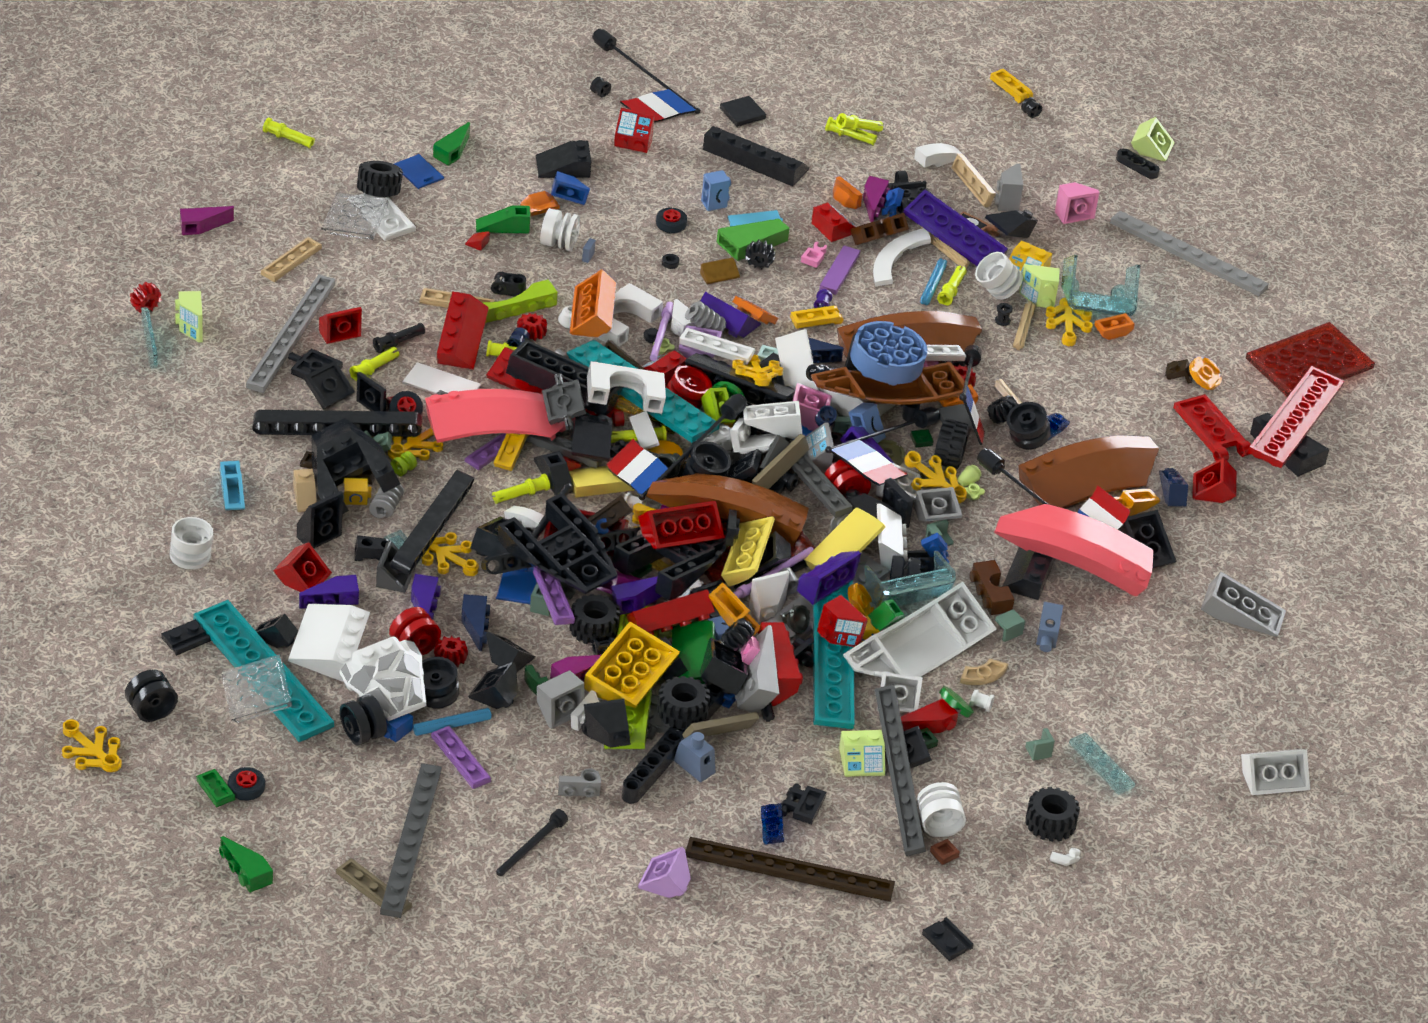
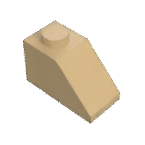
[293,469,317,512]

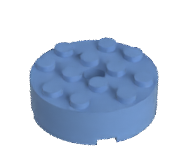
[850,321,928,386]

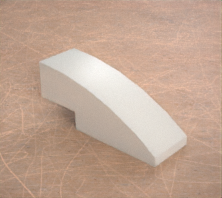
[914,143,965,168]

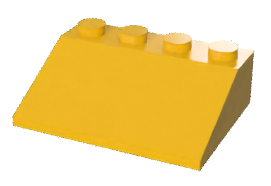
[584,622,680,708]

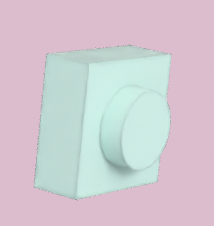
[758,345,778,362]

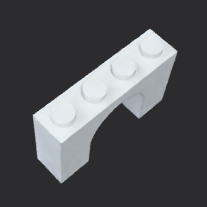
[597,283,663,347]
[587,361,666,414]

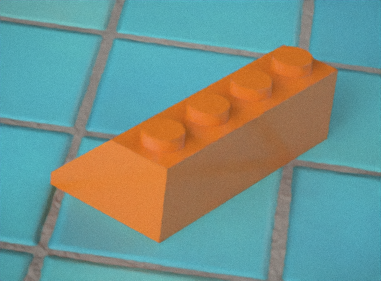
[570,269,616,337]

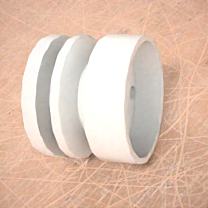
[540,208,580,251]
[975,252,1023,300]
[170,517,213,570]
[917,782,966,837]

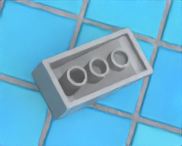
[1201,571,1286,637]
[735,625,779,713]

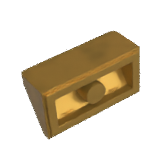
[700,257,740,284]

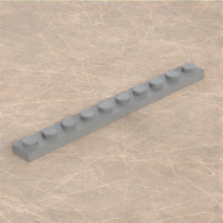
[1110,211,1269,296]
[246,274,335,393]

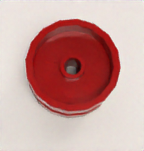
[666,365,712,410]
[824,460,871,495]
[389,607,441,656]

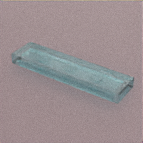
[141,307,158,369]
[1069,732,1135,795]

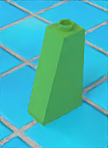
[716,219,790,261]

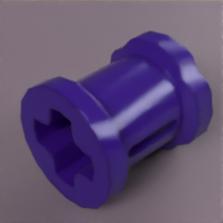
[813,289,832,308]

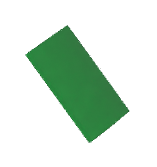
[672,621,715,684]

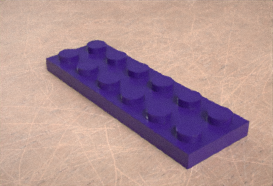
[903,190,1008,266]

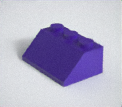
[700,292,761,338]
[797,551,861,605]

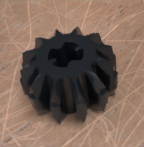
[745,239,775,270]
[987,395,1018,424]
[721,618,755,652]

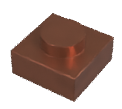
[930,839,960,865]

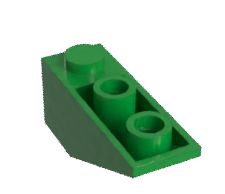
[433,122,470,166]
[476,205,530,234]
[868,599,905,631]
[219,836,273,893]

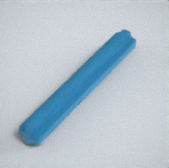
[920,258,947,305]
[413,708,492,736]

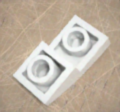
[629,411,660,450]
[504,506,544,530]

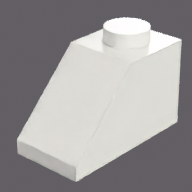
[671,299,696,337]

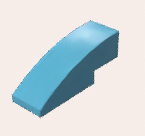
[220,461,245,510]

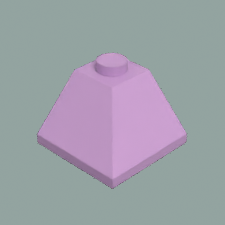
[638,847,691,898]

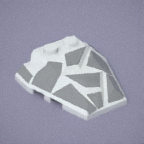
[339,637,426,721]

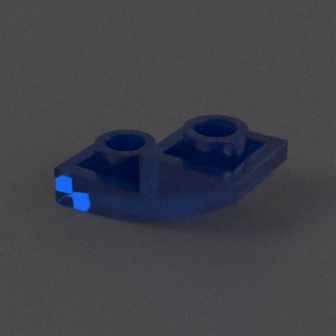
[1048,413,1070,440]
[761,803,785,845]

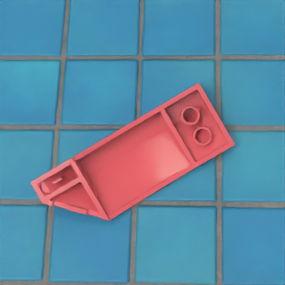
[425,389,573,443]
[994,504,1153,596]

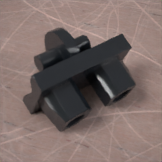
[792,637,814,668]

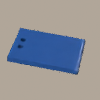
[394,154,444,189]
[496,563,537,604]

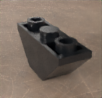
[534,451,573,496]

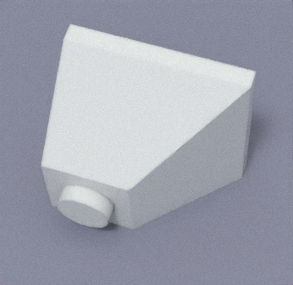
[749,570,789,622]

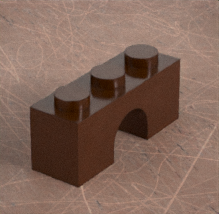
[850,213,909,245]
[969,560,1015,616]

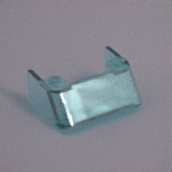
[1061,255,1141,317]
[864,551,956,607]

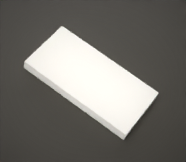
[349,193,416,241]

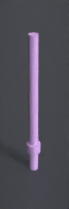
[650,302,673,361]
[734,547,814,598]

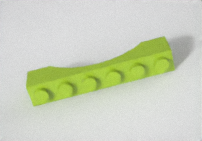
[482,279,558,324]

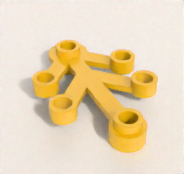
[1045,297,1093,346]
[732,354,783,386]
[388,425,443,461]
[904,451,967,503]
[422,532,479,576]
[62,719,122,772]

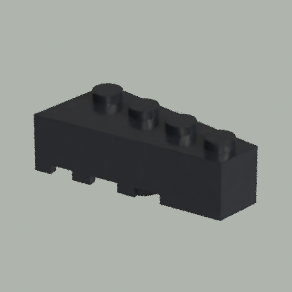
[1250,412,1329,477]

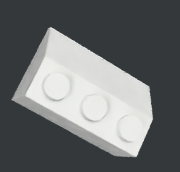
[877,504,908,570]
[1241,749,1310,795]

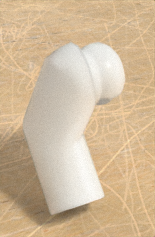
[1050,848,1080,866]

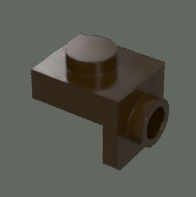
[1165,359,1193,384]

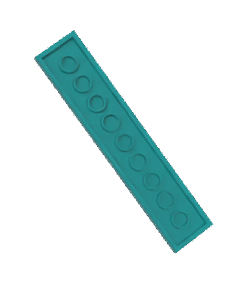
[566,340,720,443]
[813,580,855,729]
[193,600,334,742]

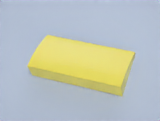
[569,466,634,498]
[804,507,886,570]
[721,516,775,587]

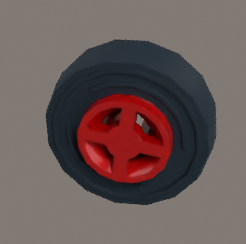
[656,207,687,233]
[389,391,423,415]
[228,767,266,801]

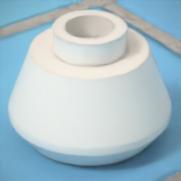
[558,306,573,329]

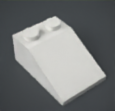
[743,401,802,439]

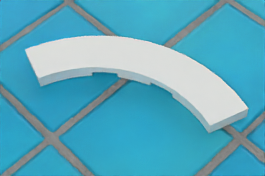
[873,228,931,287]

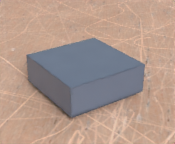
[582,238,596,263]

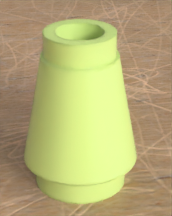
[957,465,981,487]

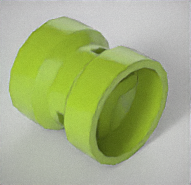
[390,451,417,476]

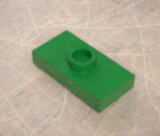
[196,769,235,808]

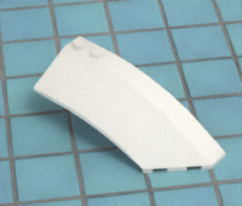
[843,582,997,677]

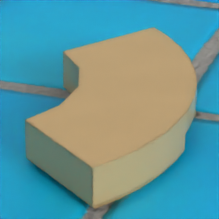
[960,659,1008,685]

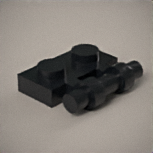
[779,783,827,825]

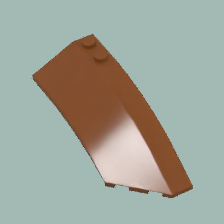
[837,311,982,359]
[811,362,971,405]
[1018,436,1159,509]
[646,474,809,547]

